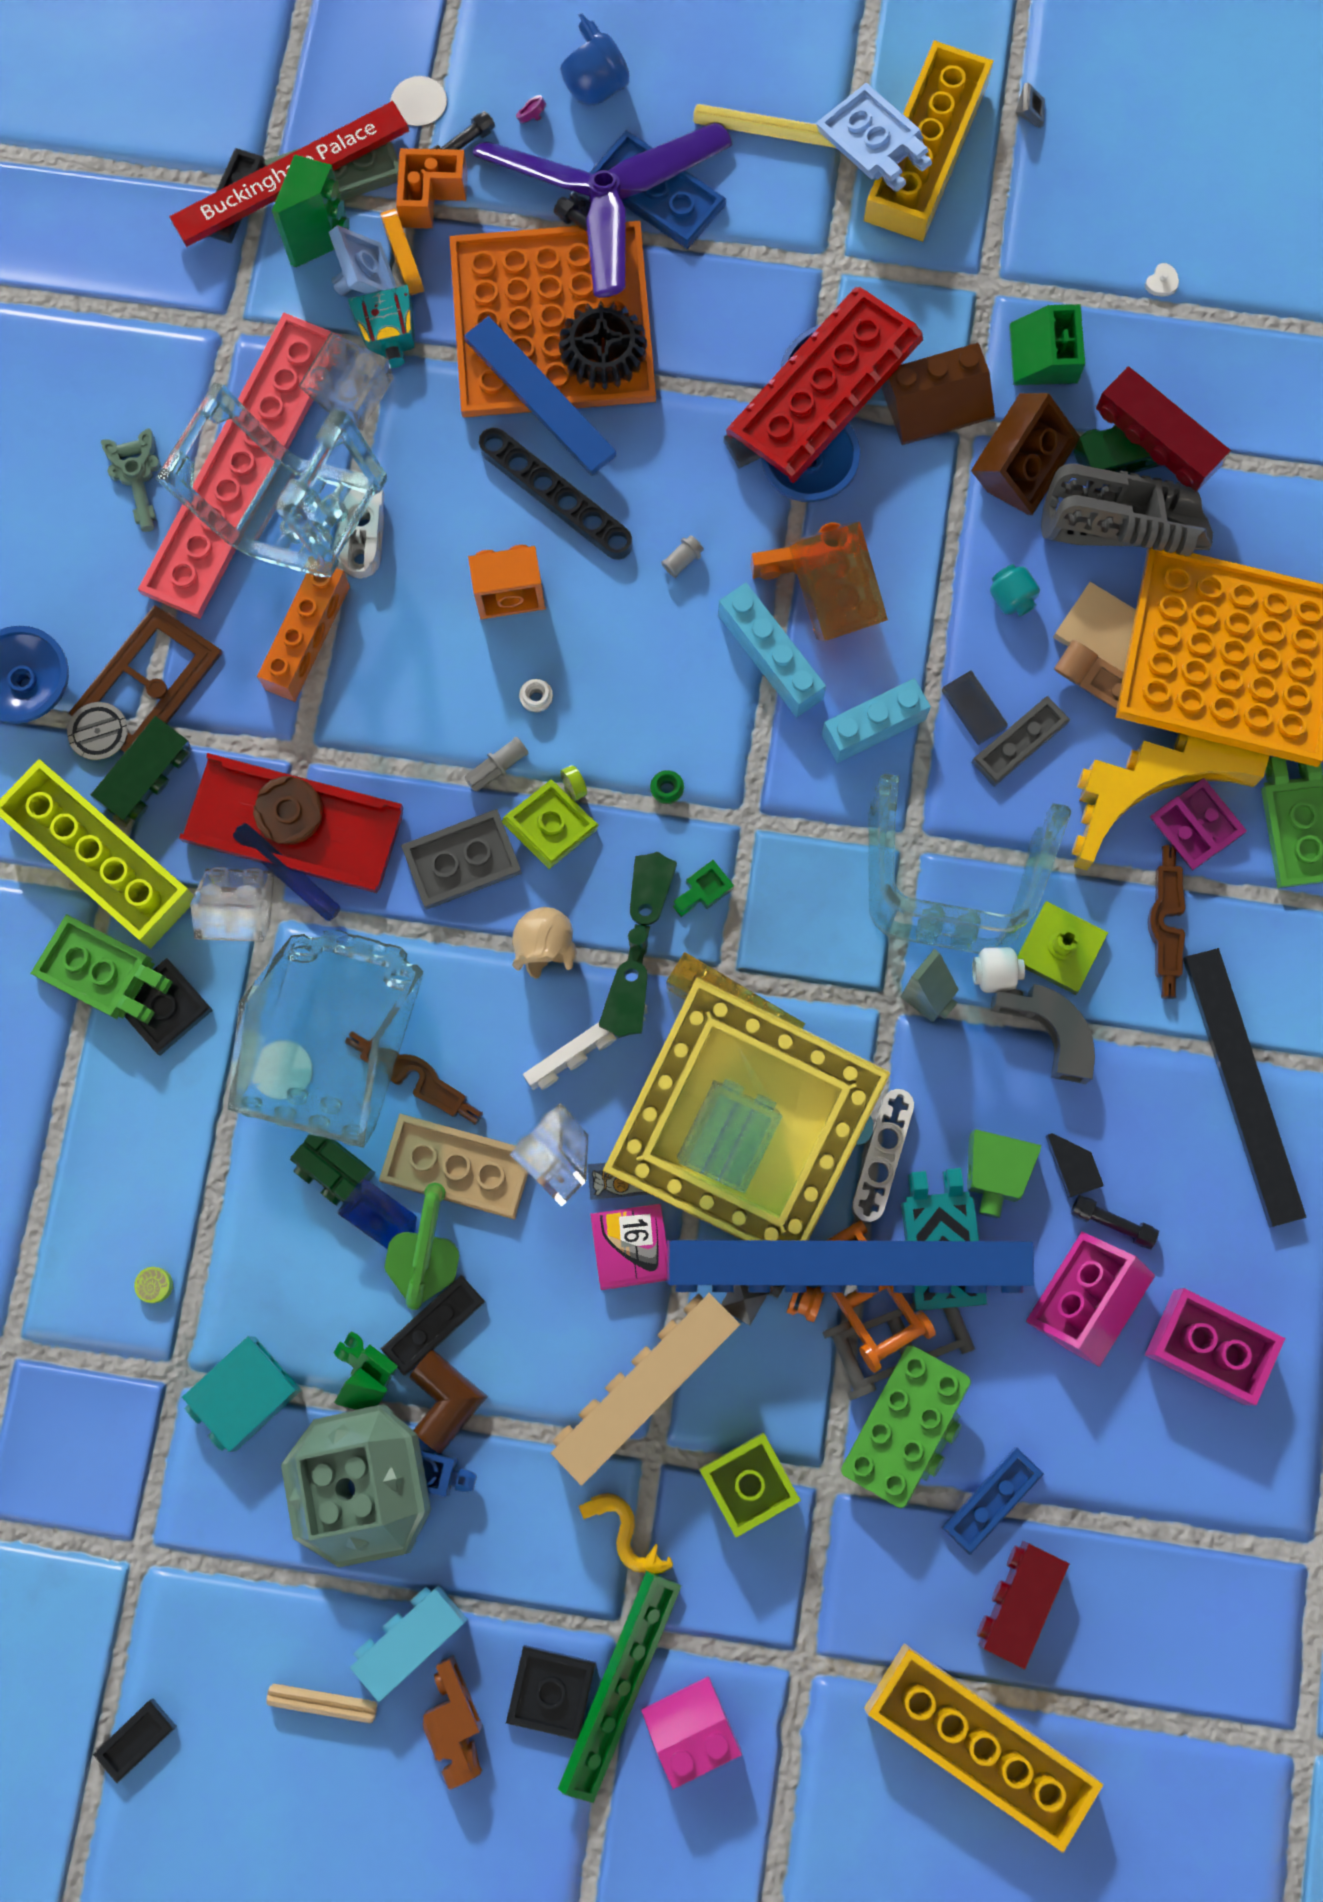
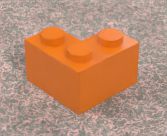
[396,148,468,228]

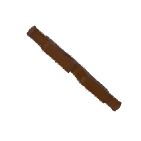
[1148,845,1185,999]
[345,1031,483,1125]

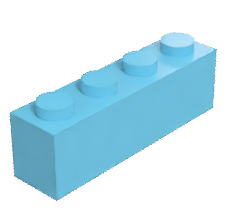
[718,582,826,718]

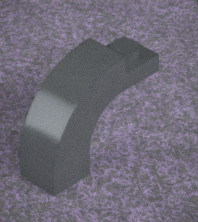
[990,984,1095,1084]

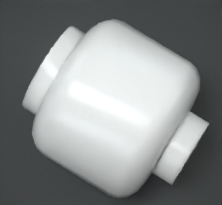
[972,947,1025,993]

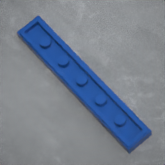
[464,316,616,476]

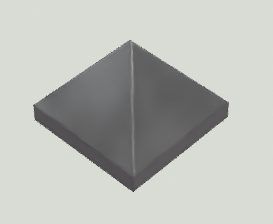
[1015,83,1045,128]
[721,1285,768,1325]

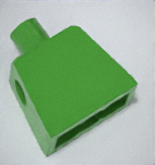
[967,1129,1041,1218]

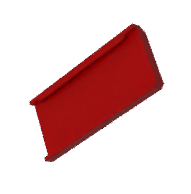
[726,287,923,484]
[179,753,404,893]

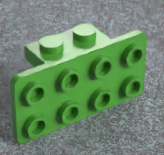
[841,1345,971,1508]

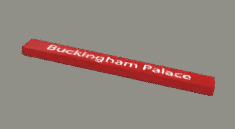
[169,101,409,247]

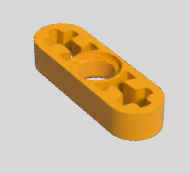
[380,208,424,296]

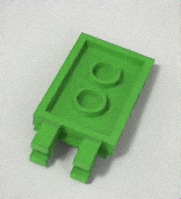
[1261,757,1323,889]
[30,914,173,1024]

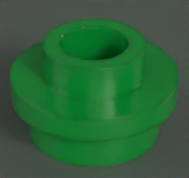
[650,770,684,804]

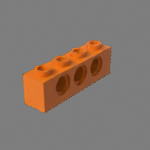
[257,559,350,702]

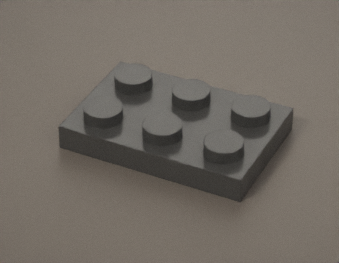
[401,809,522,910]

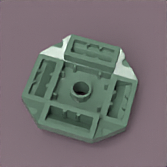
[281,1404,431,1567]

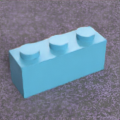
[822,678,931,763]
[349,1585,468,1703]

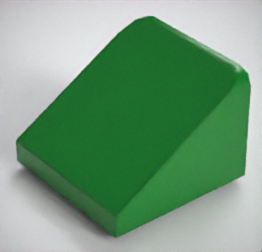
[334,1368,388,1410]

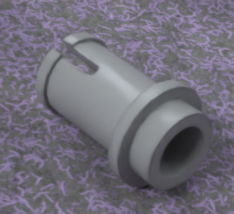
[661,535,704,578]

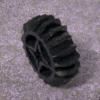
[559,300,647,391]

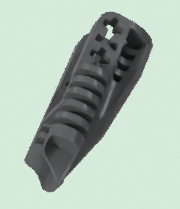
[1041,463,1213,557]

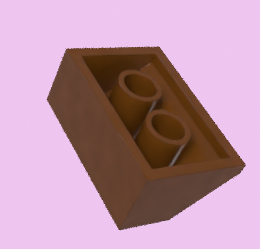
[881,342,995,445]
[971,393,1080,515]

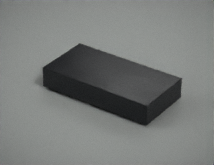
[93,1698,177,1783]

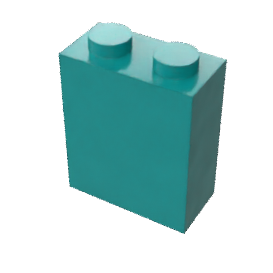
[182,1336,302,1452]

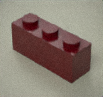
[977,1541,1070,1669]

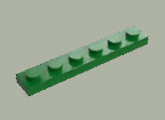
[558,1571,682,1803]

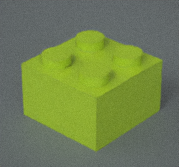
[699,1433,801,1538]

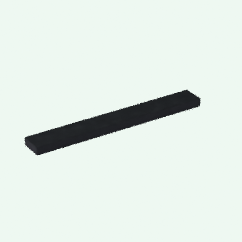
[1183,948,1307,1228]

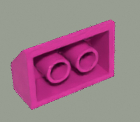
[1026,1232,1156,1367]

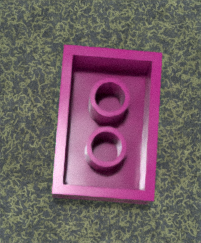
[1145,1288,1285,1406]

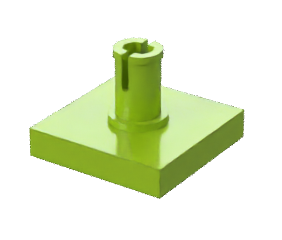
[1017,901,1108,995]

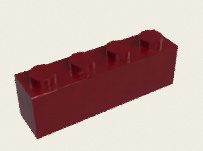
[1096,366,1231,492]

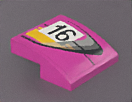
[590,1203,667,1290]

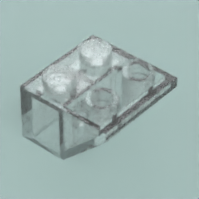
[299,332,394,431]
[190,867,274,942]
[509,1103,588,1207]

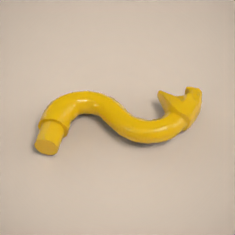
[579,1493,673,1574]

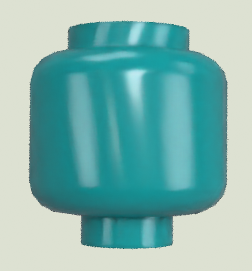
[990,564,1040,616]

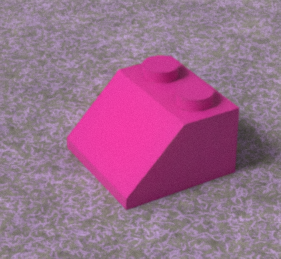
[641,1676,742,1789]

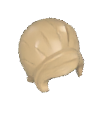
[512,907,577,979]

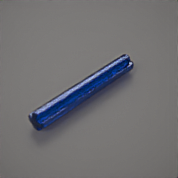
[233,823,341,921]

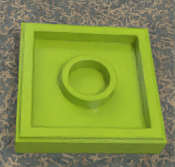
[502,779,599,869]

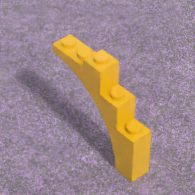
[1071,733,1270,871]

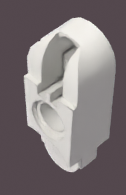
[337,476,384,578]

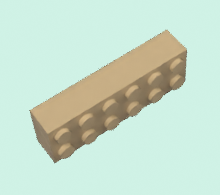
[551,1293,741,1486]

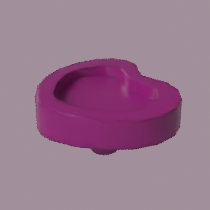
[516,95,546,123]

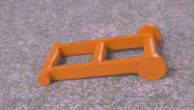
[826,1220,936,1373]

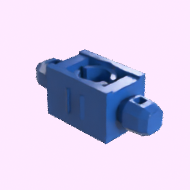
[421,1450,477,1497]

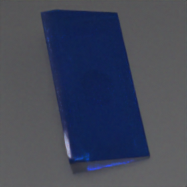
[338,1178,417,1249]

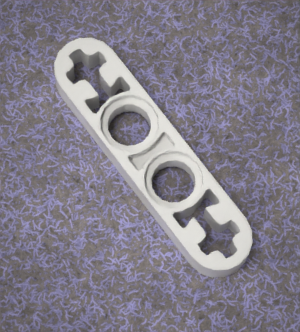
[852,1089,914,1223]

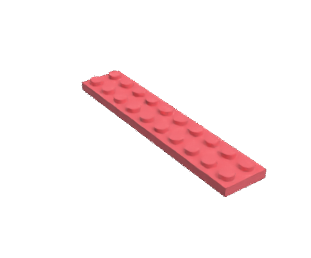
[138,312,344,619]

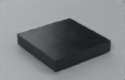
[124,958,213,1056]
[506,1645,596,1740]

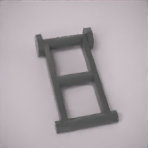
[822,1303,975,1400]

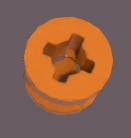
[786,1286,824,1323]

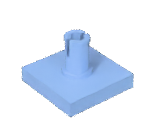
[329,225,397,296]

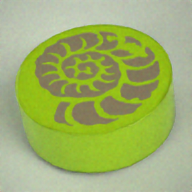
[560,765,587,801]
[134,1267,173,1303]

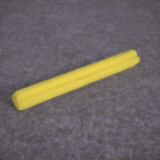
[693,104,836,148]

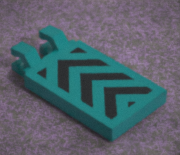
[901,1168,987,1312]

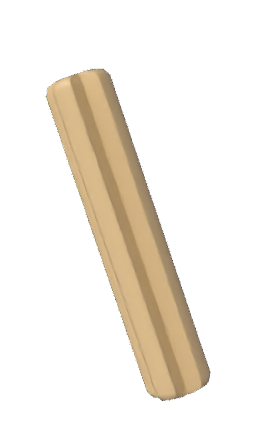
[267,1684,377,1724]

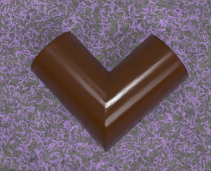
[409,1350,488,1454]

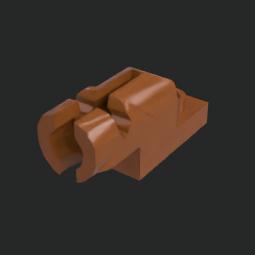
[423,1655,483,1790]

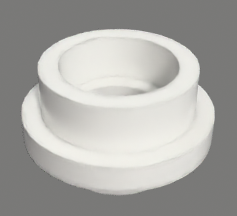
[519,679,553,712]

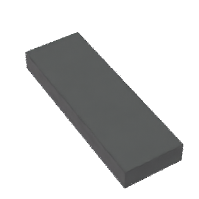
[971,696,1070,787]

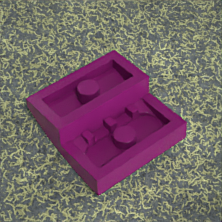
[1149,778,1247,871]

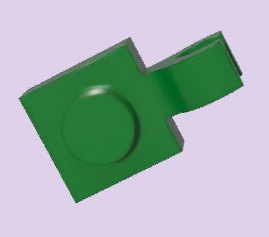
[673,860,734,917]
[334,1332,398,1387]

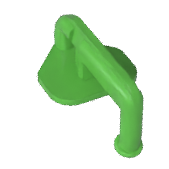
[385,1183,459,1310]

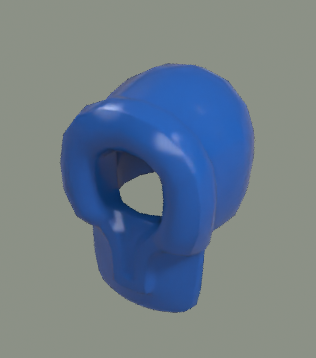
[560,13,630,105]

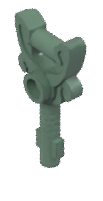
[101,428,161,532]

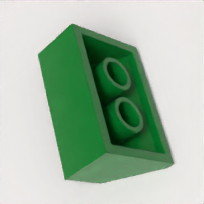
[272,155,350,267]

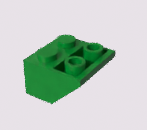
[1009,304,1085,385]

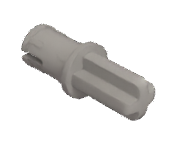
[465,737,529,791]

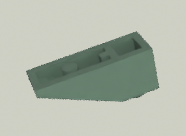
[900,949,959,1022]

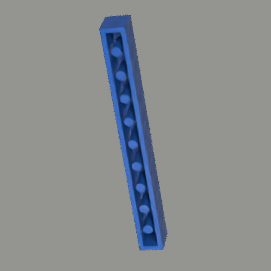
[667,1240,1034,1293]

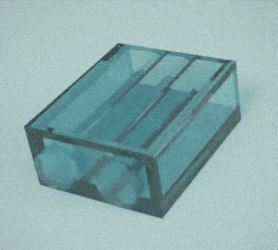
[677,1079,783,1194]

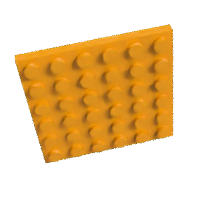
[1115,547,1323,767]

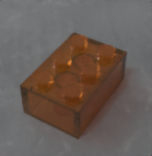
[788,521,888,641]

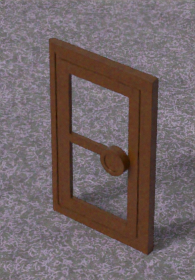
[68,605,223,753]

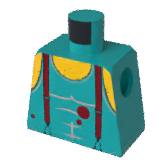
[348,285,415,368]

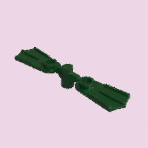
[599,852,677,1038]

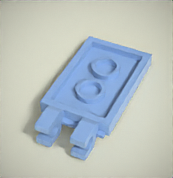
[816,83,932,192]

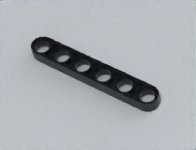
[479,427,632,559]

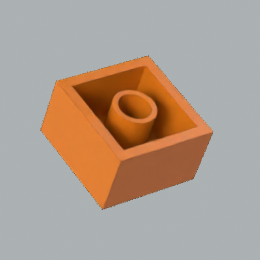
[468,545,546,620]

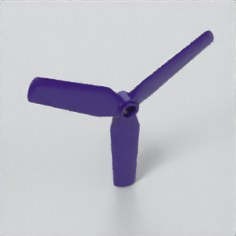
[472,123,732,298]

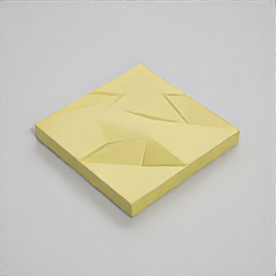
[603,978,891,1241]

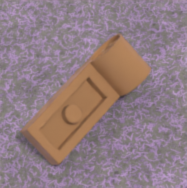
[1054,640,1124,710]

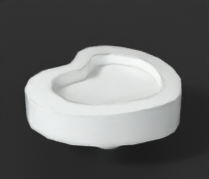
[1145,263,1179,297]

